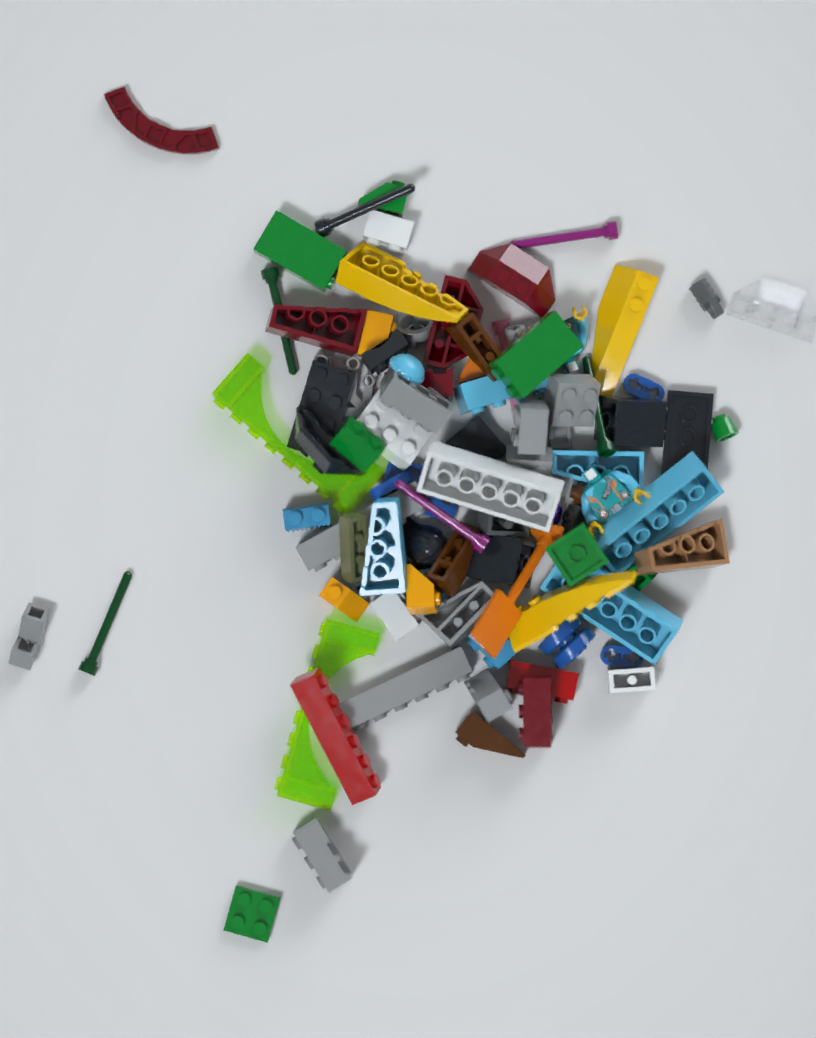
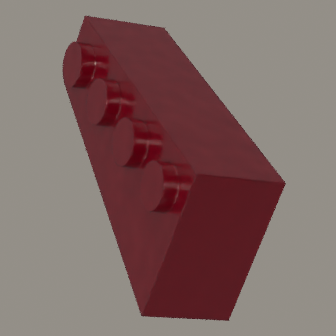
[265,305,367,357]

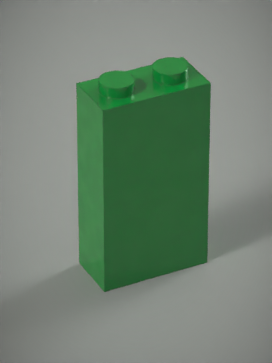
[253,210,347,293]
[488,310,583,400]

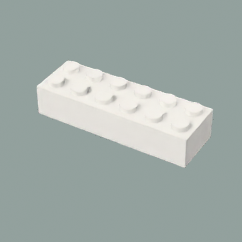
[417,440,565,533]

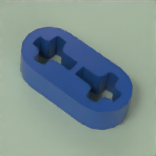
[623,373,665,401]
[369,471,412,501]
[600,645,644,667]

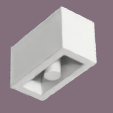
[363,210,414,253]
[370,593,420,641]
[606,667,656,694]

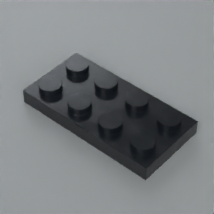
[287,360,358,451]
[661,390,714,475]

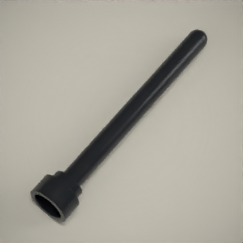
[315,184,415,237]

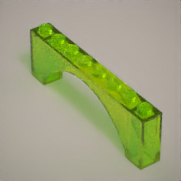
[212,353,385,514]
[274,619,380,811]

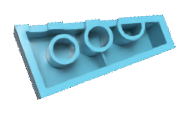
[453,376,548,415]
[551,449,644,490]
[359,497,406,596]

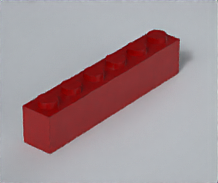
[290,668,381,805]

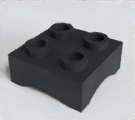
[361,329,409,375]
[444,415,506,460]

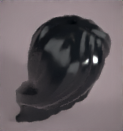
[403,517,447,570]

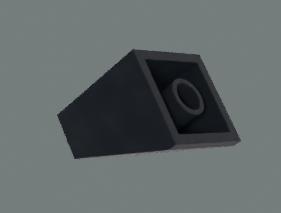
[593,394,668,447]
[466,532,537,589]

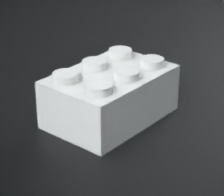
[356,389,433,471]

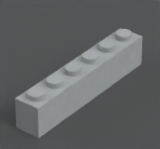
[295,479,427,572]
[339,647,472,732]

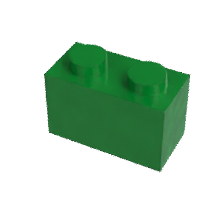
[329,416,387,473]

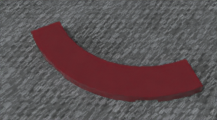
[104,87,219,154]

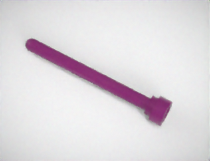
[510,221,618,249]
[395,480,491,553]

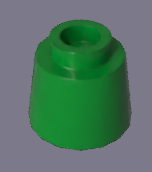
[711,414,739,443]

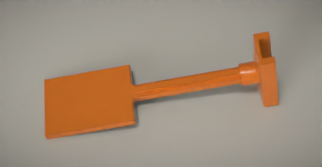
[469,525,564,658]

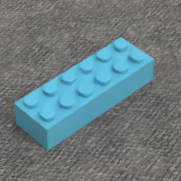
[594,451,724,573]
[539,565,683,665]

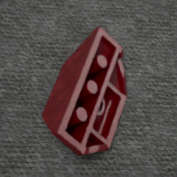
[467,243,556,318]
[423,275,484,369]

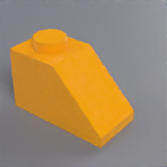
[357,310,397,357]
[406,564,441,615]
[319,577,370,622]

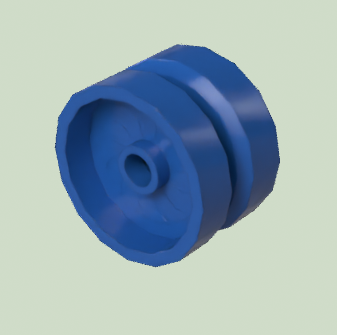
[538,615,596,670]

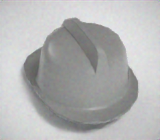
[396,312,433,348]

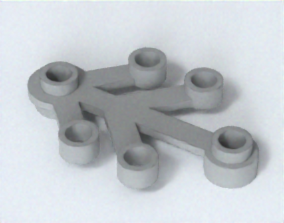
[313,352,376,418]

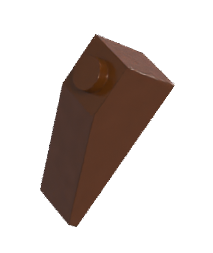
[446,312,501,382]
[426,521,480,597]
[455,711,526,758]

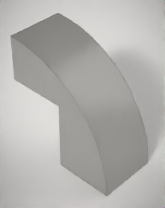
[9,602,50,670]

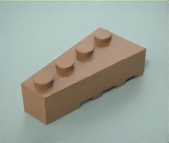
[634,518,730,575]

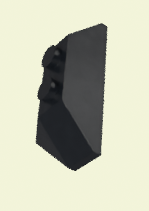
[295,405,366,476]

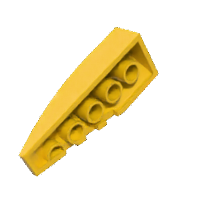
[336,241,469,323]
[591,265,659,395]
[509,570,638,653]

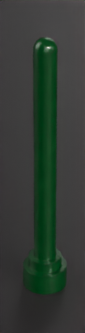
[261,267,298,375]
[582,356,616,457]
[78,571,132,676]

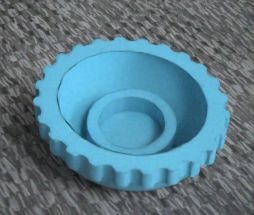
[389,354,425,384]

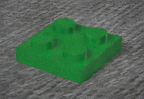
[545,523,609,587]
[224,885,280,943]

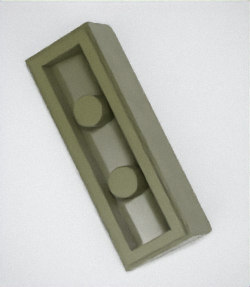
[339,513,368,583]

